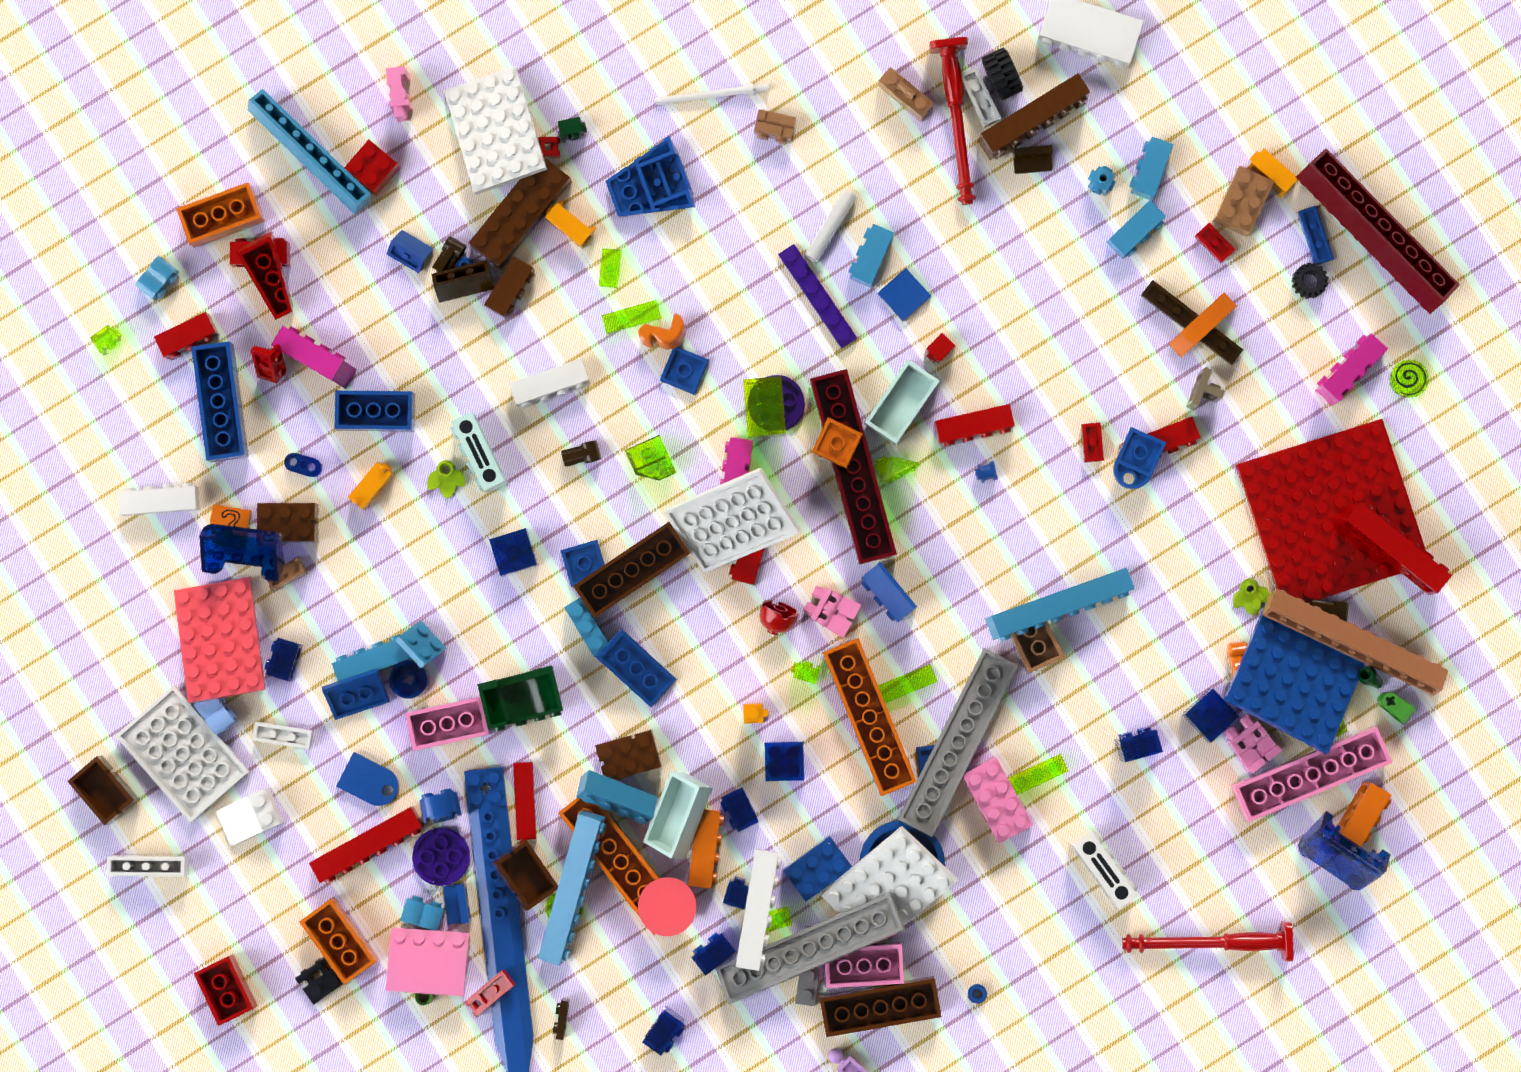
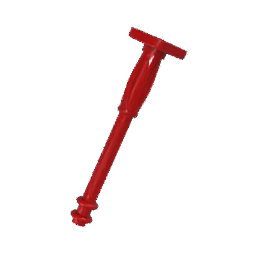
[929,37,976,205]
[1122,921,1294,962]

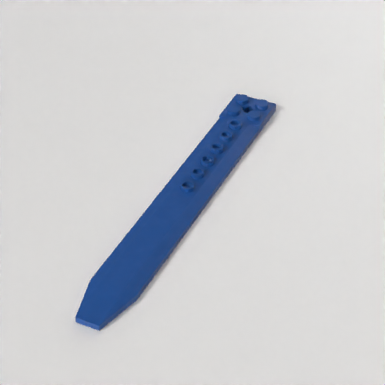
[464,767,534,1072]

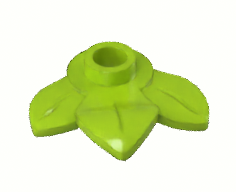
[427,460,465,499]
[1233,578,1270,616]

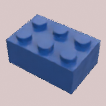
[783,835,852,902]

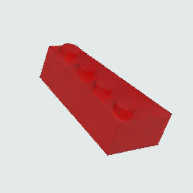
[237,231,293,320]

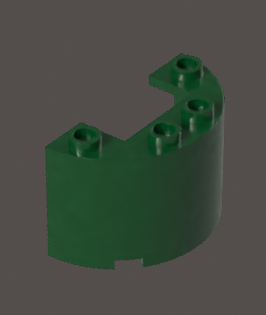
[477,665,564,732]

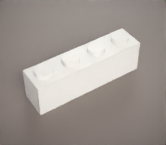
[509,358,590,408]
[118,483,200,516]
[107,855,190,877]

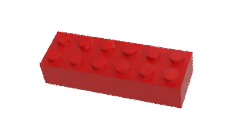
[1338,502,1453,595]

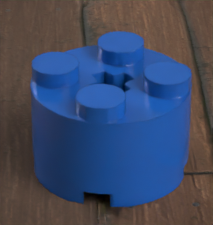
[419,788,462,824]

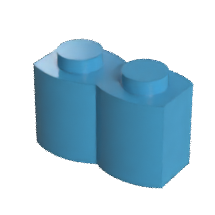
[135,255,179,301]
[400,895,445,931]

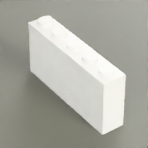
[1037,0,1144,69]

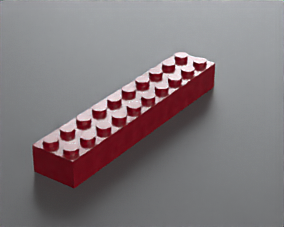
[1296,148,1460,314]
[810,369,897,565]

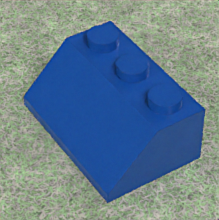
[861,562,917,623]

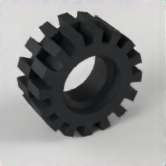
[1291,263,1329,299]

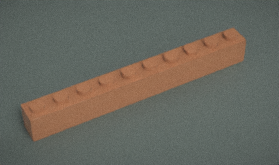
[1262,589,1448,696]

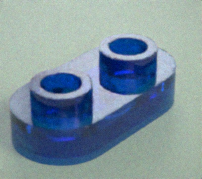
[284,453,323,478]

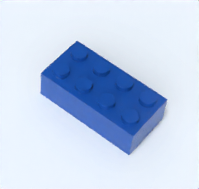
[334,390,415,432]

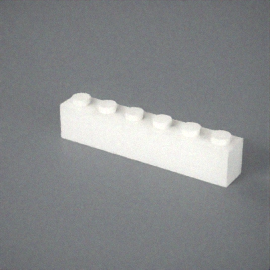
[736,848,782,971]

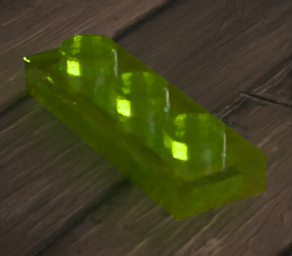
[601,300,662,334]
[878,664,938,703]
[1008,754,1069,795]

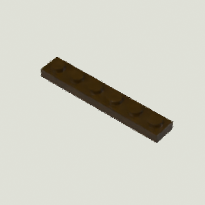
[1140,280,1244,365]

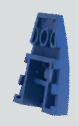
[606,136,695,217]

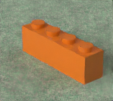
[688,808,724,889]

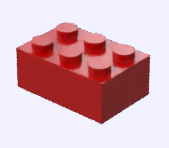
[193,954,258,1026]

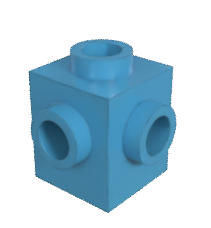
[1087,166,1116,195]

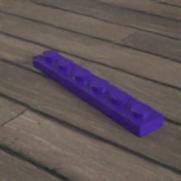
[778,244,857,349]

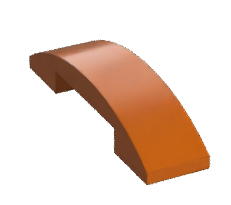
[1168,292,1237,358]

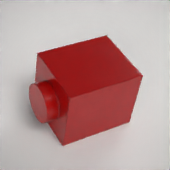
[925,333,956,364]

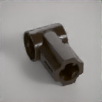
[432,236,467,272]
[561,440,601,467]
[1310,600,1349,622]

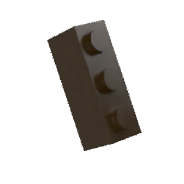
[431,260,494,303]

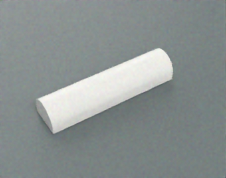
[804,190,857,263]

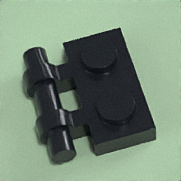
[295,957,343,1005]

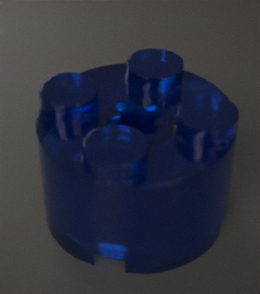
[389,660,430,699]

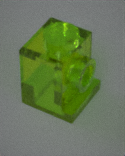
[89,325,123,355]
[791,660,821,684]

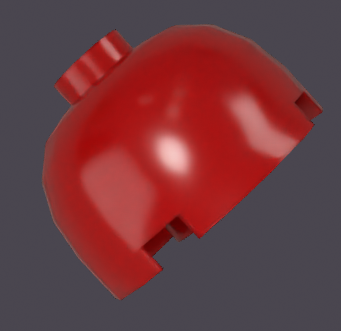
[759,600,799,635]

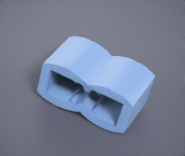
[194,697,238,735]

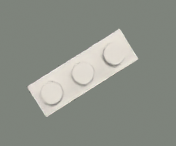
[962,67,1001,127]
[252,721,313,750]

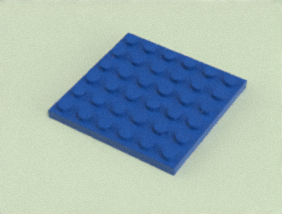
[1224,603,1365,754]

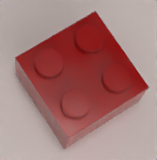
[344,139,401,196]

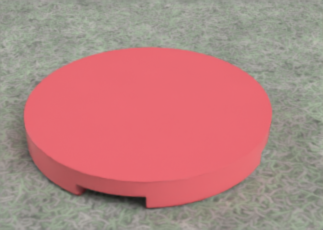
[638,877,697,936]

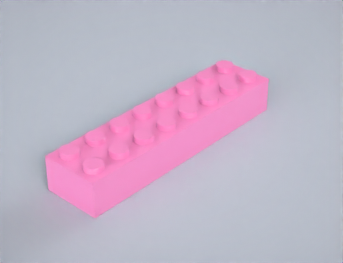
[1230,726,1392,822]

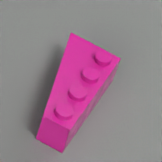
[271,325,357,389]
[1315,333,1388,406]
[720,437,753,485]

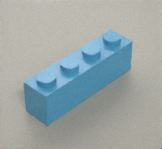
[331,634,412,681]
[576,770,658,824]

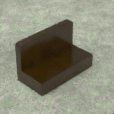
[1012,145,1053,174]

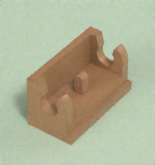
[264,556,308,592]

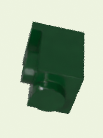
[558,117,587,143]

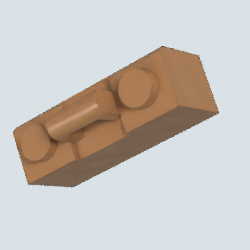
[877,67,934,122]

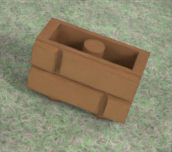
[754,109,796,144]

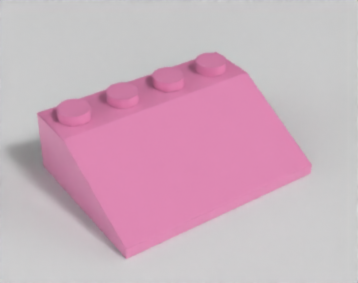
[386,928,471,996]

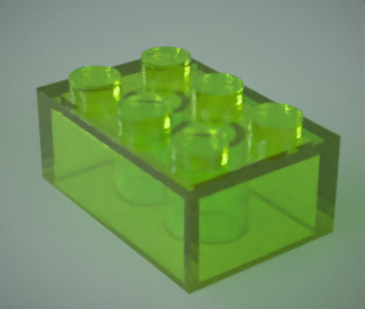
[743,376,786,439]

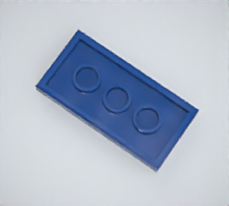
[595,628,677,707]

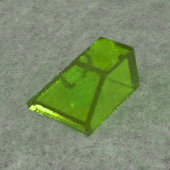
[625,434,677,481]
[874,455,920,487]

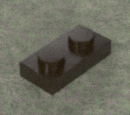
[553,998,570,1040]

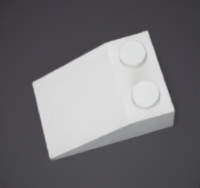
[216,788,284,846]

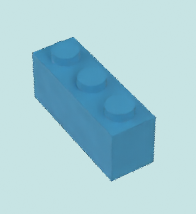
[1129,136,1173,201]
[1107,200,1166,259]
[848,224,894,288]
[564,598,608,657]

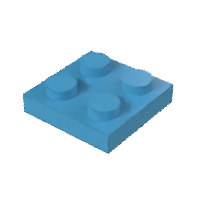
[395,620,447,669]

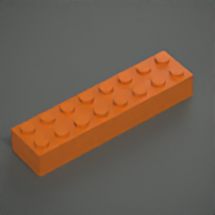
[822,638,917,796]
[558,797,660,935]

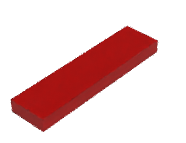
[513,762,537,840]

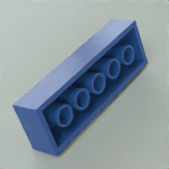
[191,341,249,462]

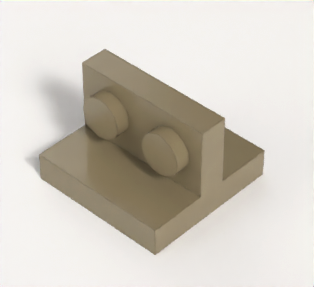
[1186,367,1225,410]

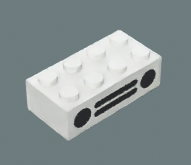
[1069,830,1138,909]

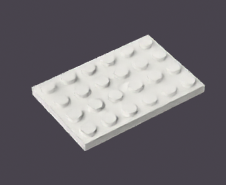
[444,66,547,195]
[664,468,801,573]
[115,685,250,823]
[821,826,957,944]

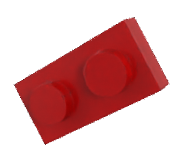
[1194,222,1236,264]
[1081,422,1104,463]

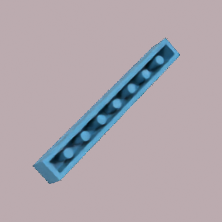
[247,89,371,215]
[985,567,1135,642]
[538,810,606,966]

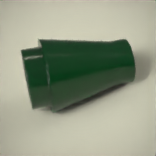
[1358,667,1384,689]

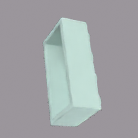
[864,359,940,446]
[643,771,713,859]

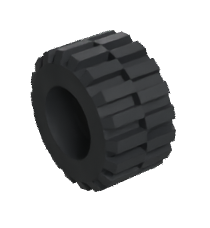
[982,47,1023,101]

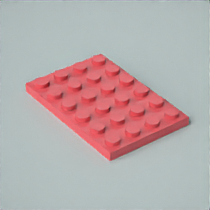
[174,577,266,704]

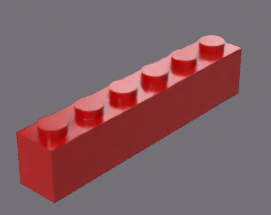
[309,806,424,884]

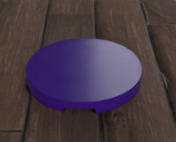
[748,375,805,432]
[412,828,470,886]

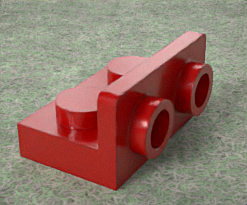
[250,344,287,384]

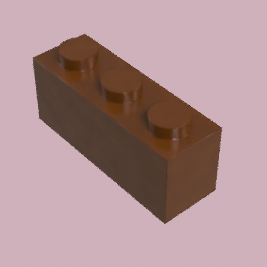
[484,256,535,319]

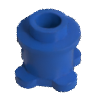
[975,461,998,483]

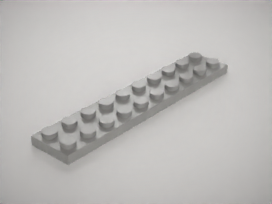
[897,648,1018,837]
[715,893,905,1004]

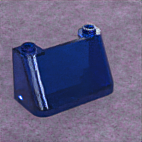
[1298,811,1391,891]

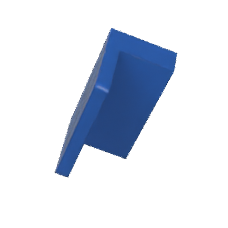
[386,230,434,273]
[443,883,471,925]

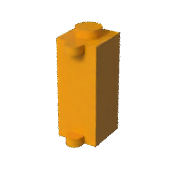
[1247,149,1298,199]
[545,200,597,249]
[348,462,394,510]
[743,703,769,724]

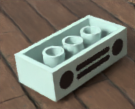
[450,411,508,494]

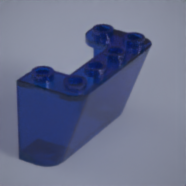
[199,524,285,582]

